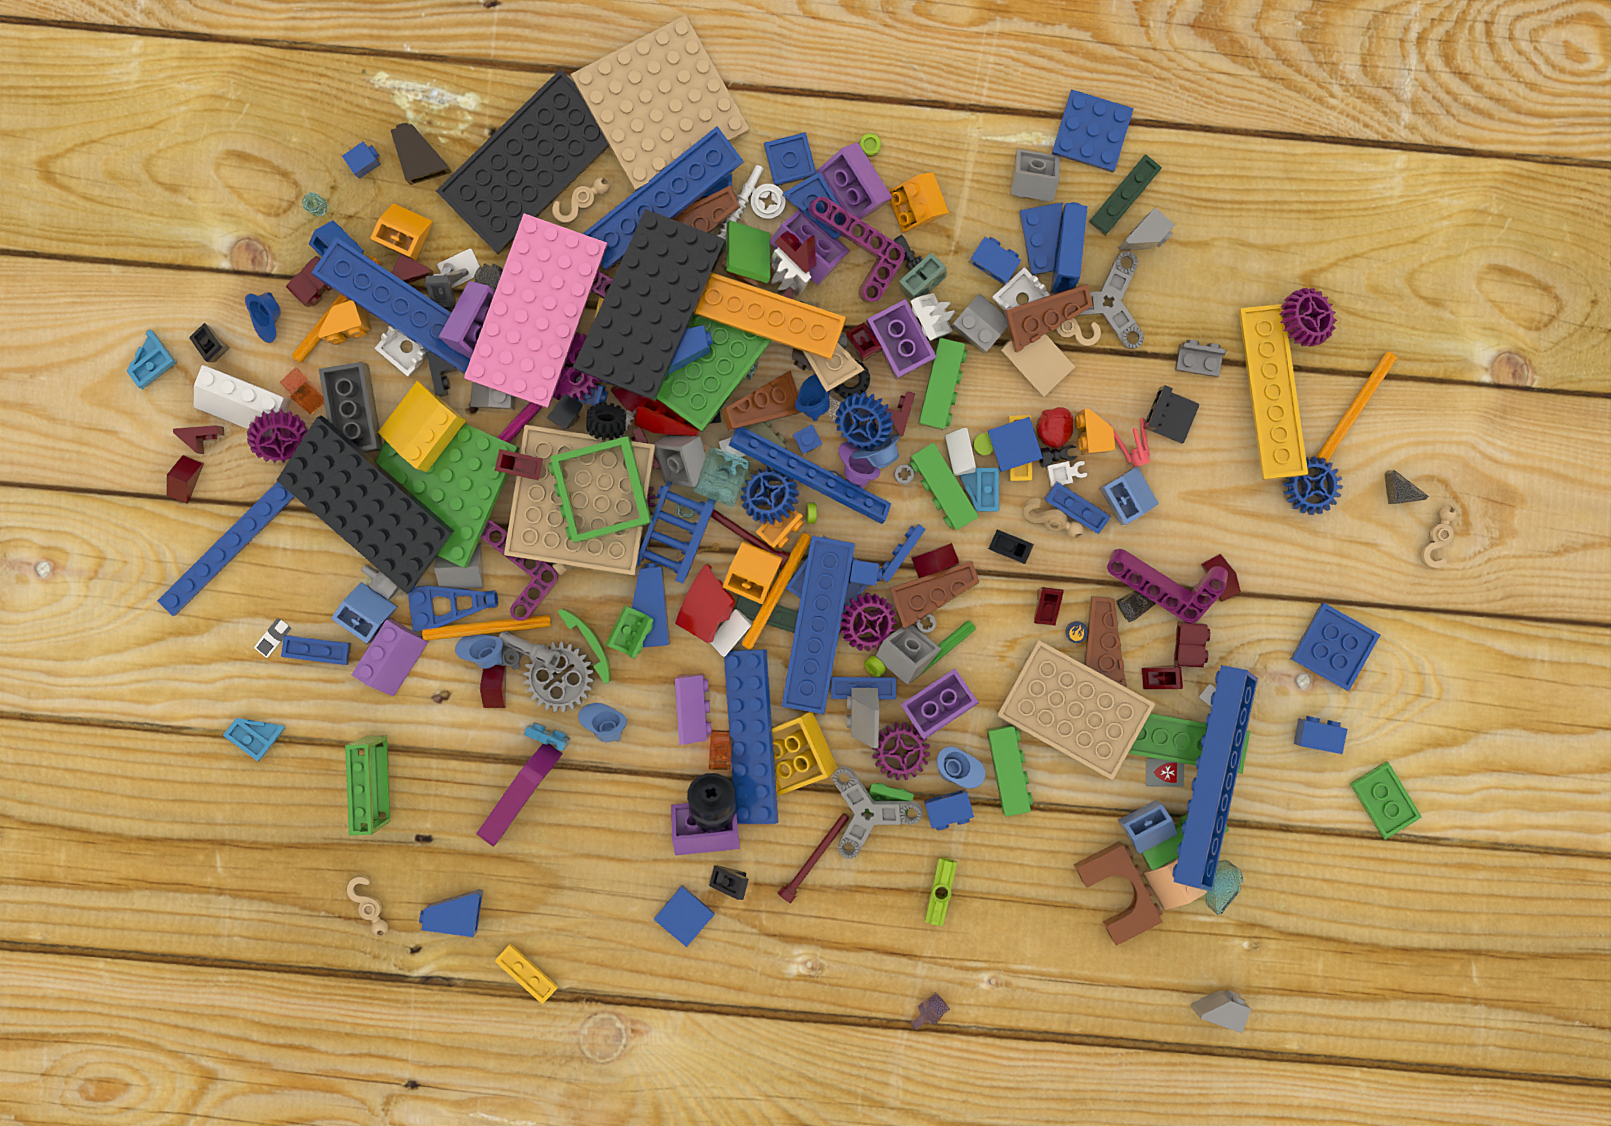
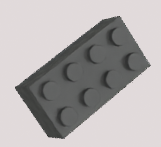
[319,362,382,453]

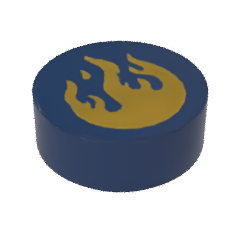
[1065,621,1088,643]

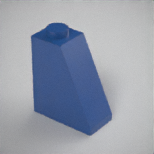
[419,889,483,937]

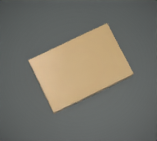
[1000,334,1075,397]

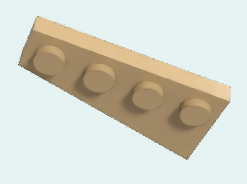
[803,343,864,392]

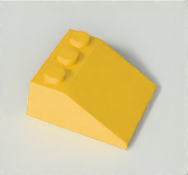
[378,381,466,472]
[772,712,838,796]

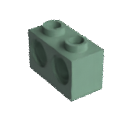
[899,252,947,300]

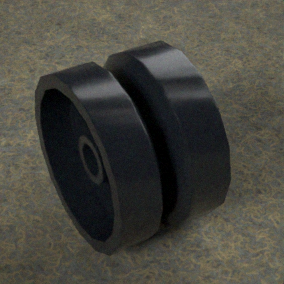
[687,773,736,830]

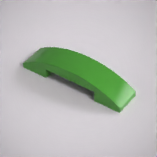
[557,608,611,684]

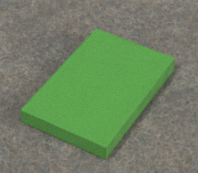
[726,220,770,283]
[1350,761,1422,840]

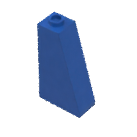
[1050,202,1087,293]
[667,325,713,375]
[632,563,670,647]

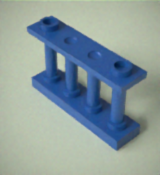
[637,481,717,584]

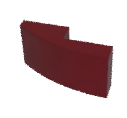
[610,386,644,412]

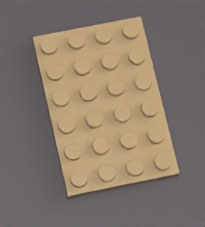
[997,640,1155,780]

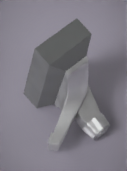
[425,263,469,309]

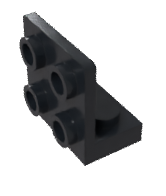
[1143,385,1199,444]

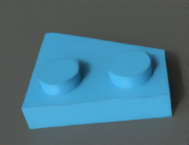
[127,329,177,390]
[959,468,999,511]
[223,718,286,761]
[524,723,571,751]

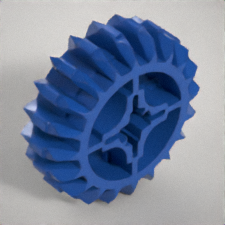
[835,392,894,451]
[1282,456,1343,515]
[740,466,799,525]

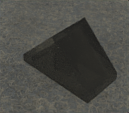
[1384,470,1429,504]

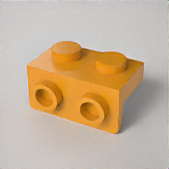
[756,510,804,550]

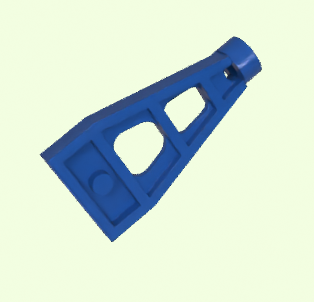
[408,586,498,632]

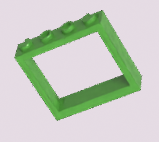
[549,436,652,543]
[345,735,391,836]

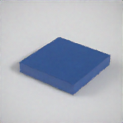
[764,132,816,186]
[987,417,1043,472]
[654,885,715,947]

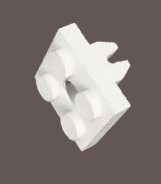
[770,247,811,296]
[992,267,1050,311]
[910,293,955,340]
[374,326,429,377]

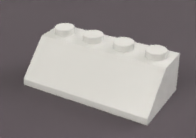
[193,365,291,435]

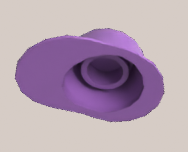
[839,441,880,488]

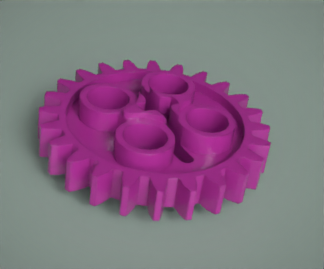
[553,332,602,400]

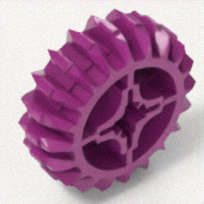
[1279,288,1337,347]
[247,408,308,464]
[840,593,897,652]
[872,722,930,781]

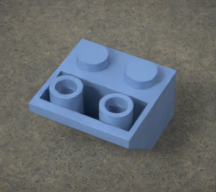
[1100,467,1159,525]
[331,582,398,644]
[1118,800,1177,854]

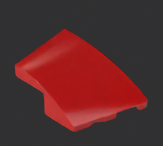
[675,564,735,643]

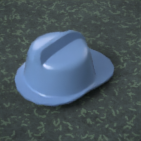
[851,434,899,468]
[455,634,503,669]
[578,703,627,742]
[937,747,986,789]

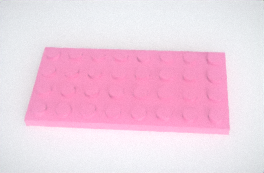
[464,213,608,409]

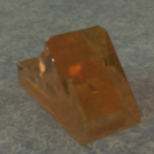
[280,367,324,415]
[709,730,732,770]

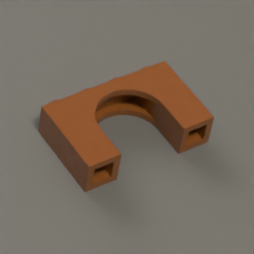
[1074,841,1163,946]

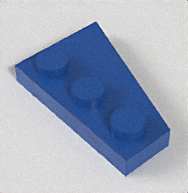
[782,172,853,240]
[1019,202,1063,275]

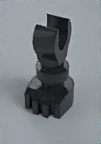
[894,234,923,272]
[1039,445,1077,468]

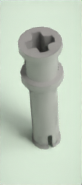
[499,631,560,670]

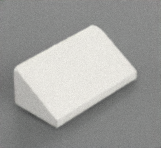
[945,428,976,476]
[711,609,752,657]

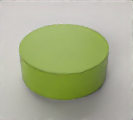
[859,133,881,157]
[973,433,993,455]
[806,502,817,524]
[864,656,886,677]

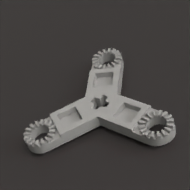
[1077,252,1144,349]
[833,766,923,859]

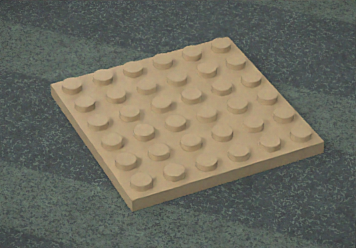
[571,15,749,191]
[504,425,656,575]

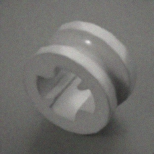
[894,465,914,484]
[916,614,936,633]

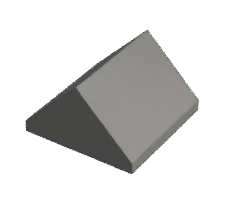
[434,544,484,589]

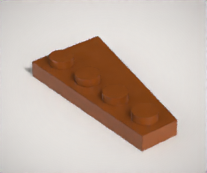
[673,186,741,233]
[1004,284,1093,353]
[722,370,801,431]
[890,561,979,630]
[1084,596,1127,687]

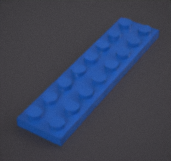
[583,126,744,271]
[311,237,471,374]
[782,535,855,714]
[724,649,778,824]

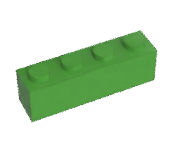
[918,338,968,430]
[909,442,979,531]
[986,724,1033,817]
[1141,814,1229,871]

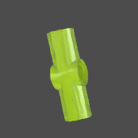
[925,857,957,926]

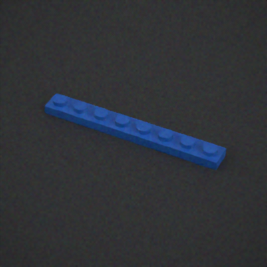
[728,427,891,524]
[157,481,295,616]

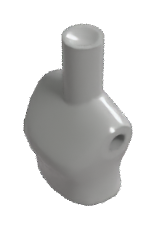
[361,564,399,601]

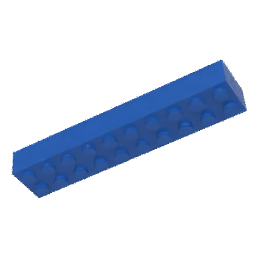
[1172,665,1258,892]

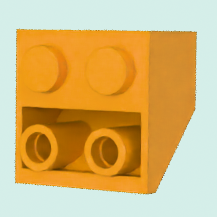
[889,172,949,233]
[370,203,434,261]
[318,300,372,345]
[1075,408,1115,455]
[723,541,783,604]

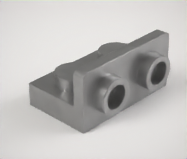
[1175,340,1226,377]

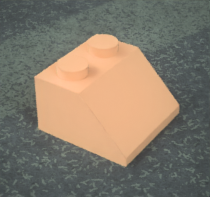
[1143,857,1208,910]

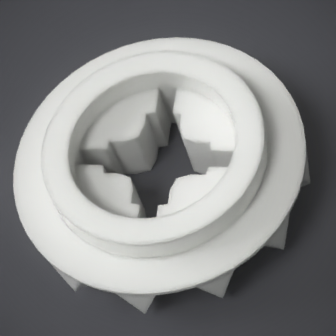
[751,184,785,219]

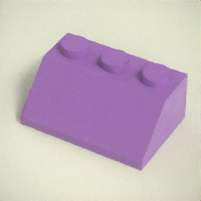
[816,142,893,220]
[769,210,850,285]
[439,281,495,359]
[866,299,936,380]
[351,618,429,696]
[901,669,979,739]
[675,674,712,745]
[671,803,740,855]

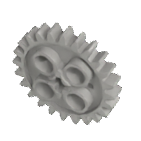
[523,641,595,712]

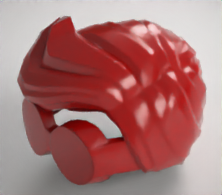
[1036,407,1074,448]

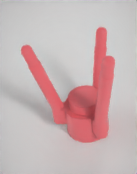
[1109,418,1150,467]

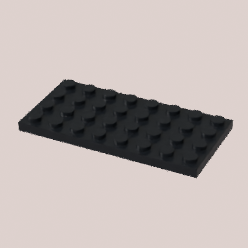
[436,69,609,255]
[573,209,726,402]
[277,415,454,594]

